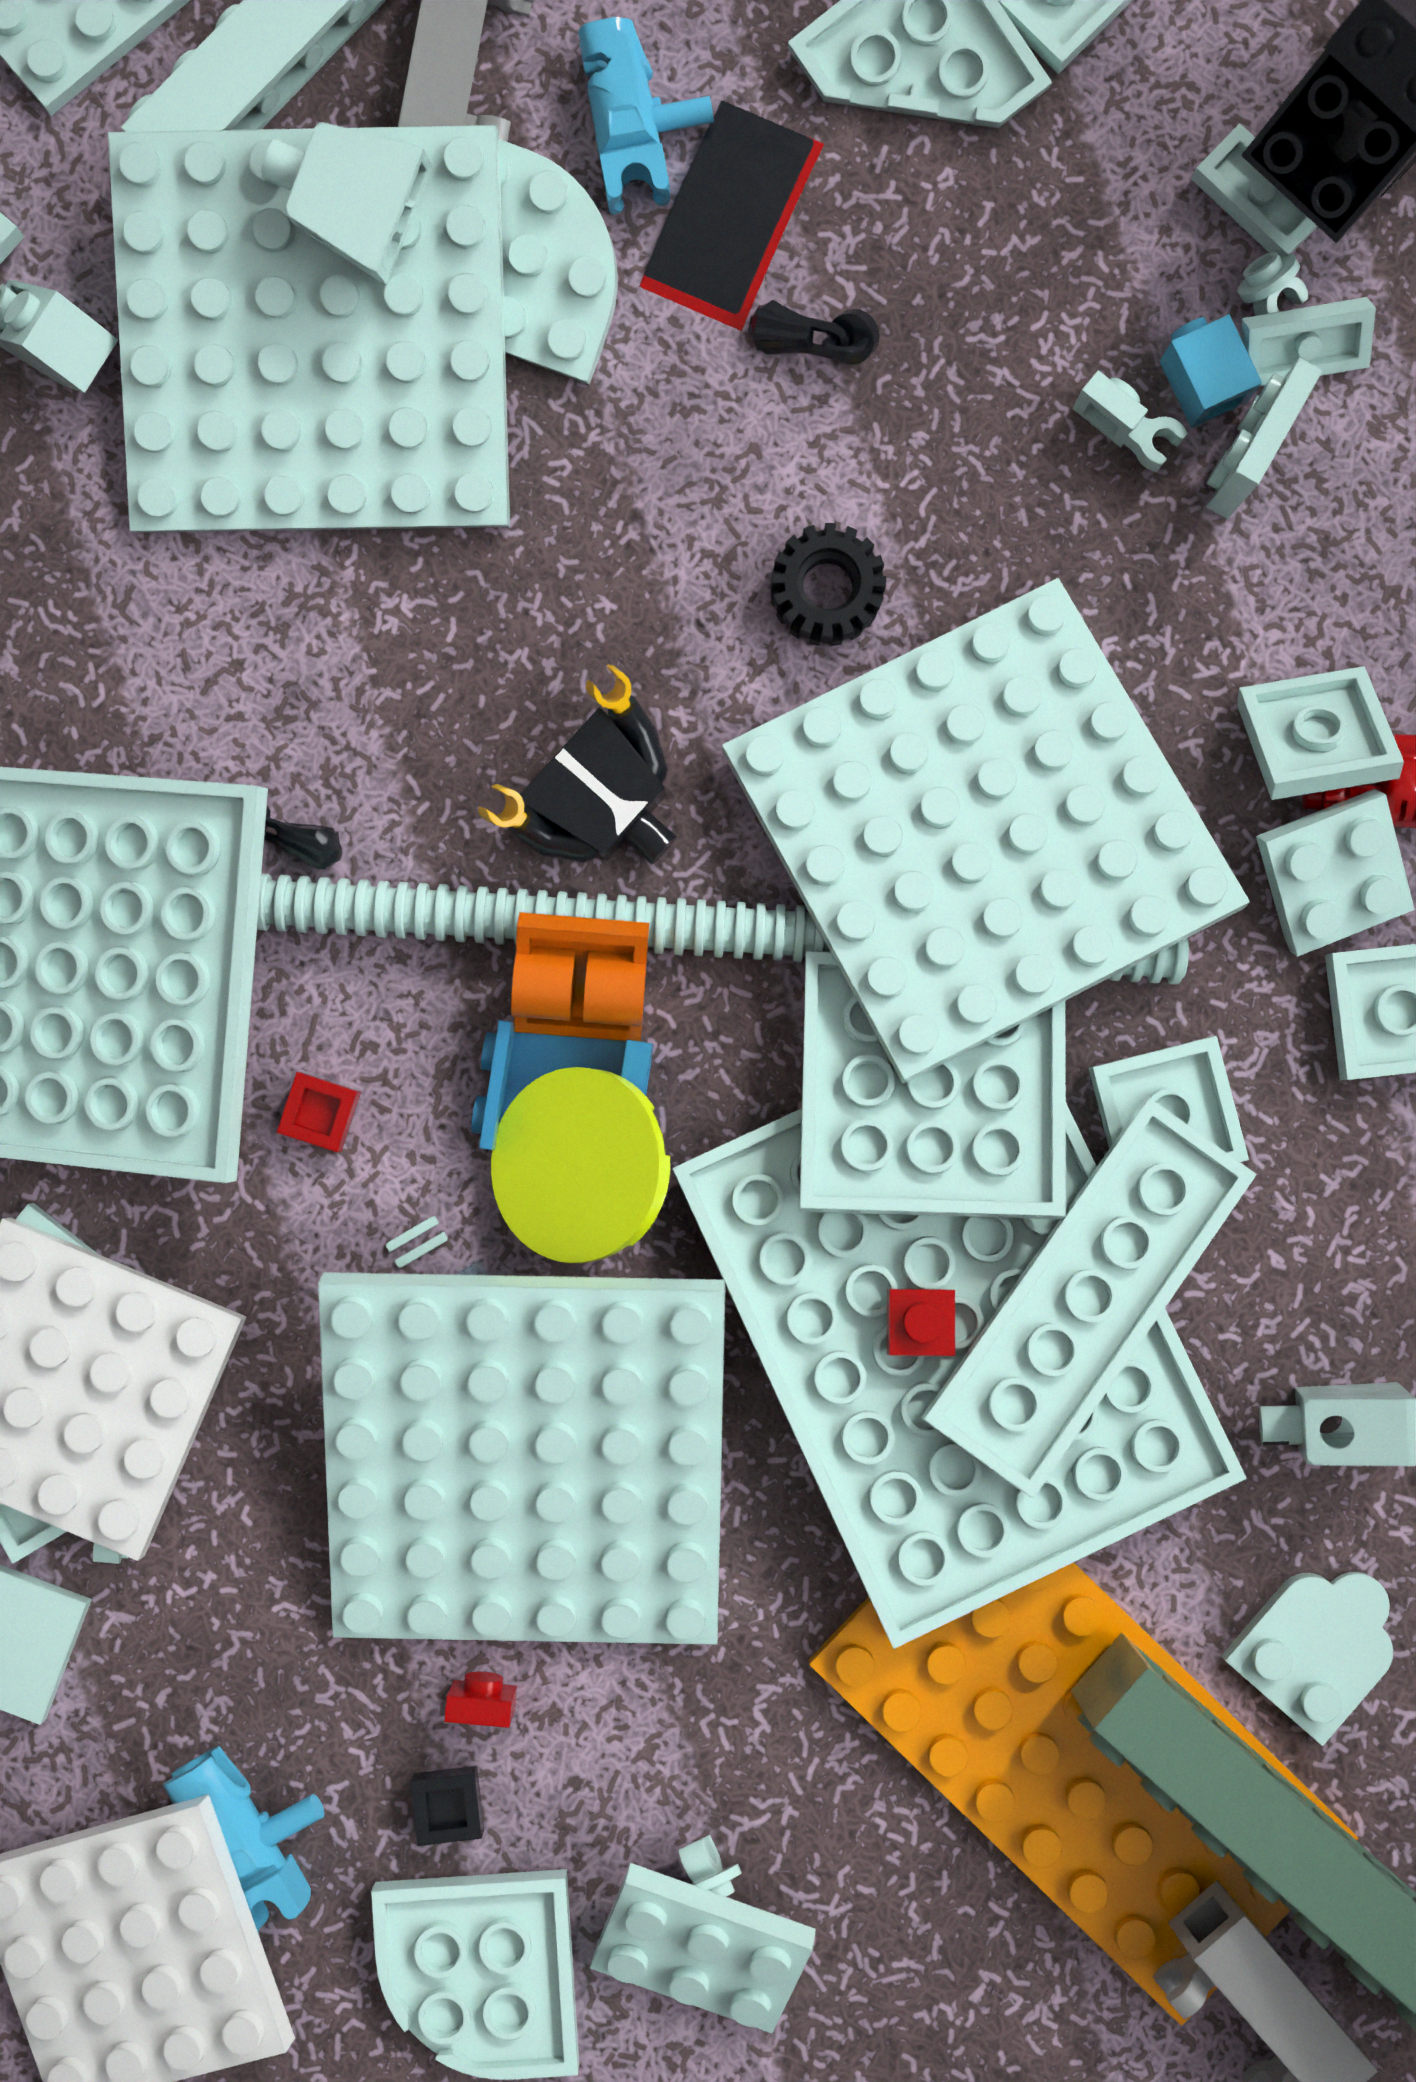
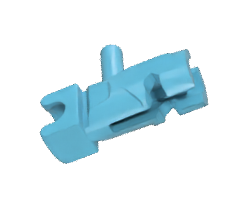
[578,17,714,215]
[163,1746,325,1934]

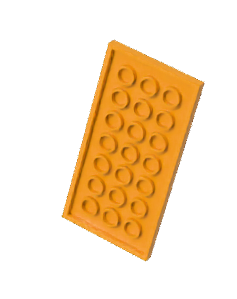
[808,1562,1359,2026]

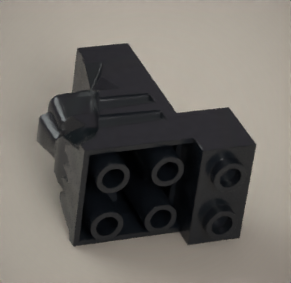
[1241,0,1416,243]

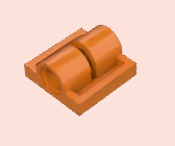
[511,912,649,1042]

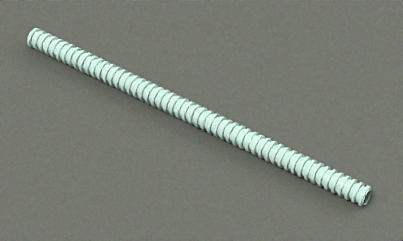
[257,873,1189,985]

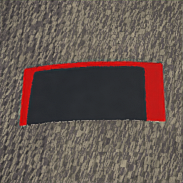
[639,100,824,331]

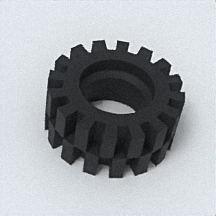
[770,523,886,646]

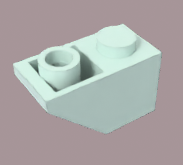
[0,279,118,393]

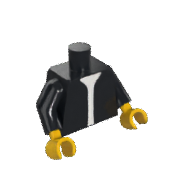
[478,665,677,865]

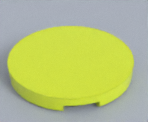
[491,1067,670,1263]

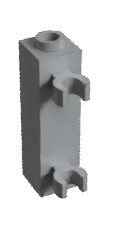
[398,0,533,142]
[1153,1880,1378,2082]

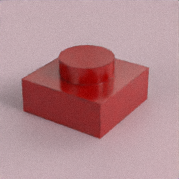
[276,1072,361,1152]
[887,1289,955,1356]
[444,1671,517,1728]

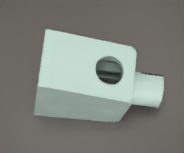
[261,122,433,285]
[1259,1382,1416,1466]

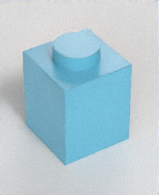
[1159,314,1262,428]

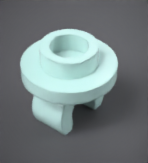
[1237,252,1308,316]
[678,1835,742,1897]

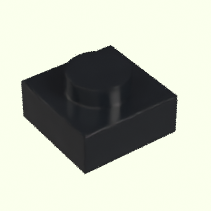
[410,1766,484,1846]

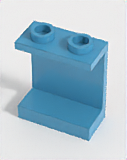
[471,1020,654,1150]

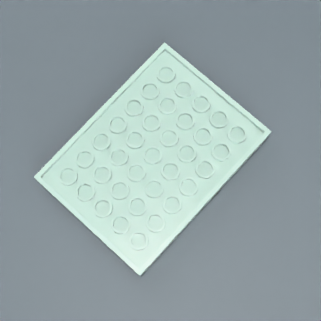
[672,1103,1247,1649]

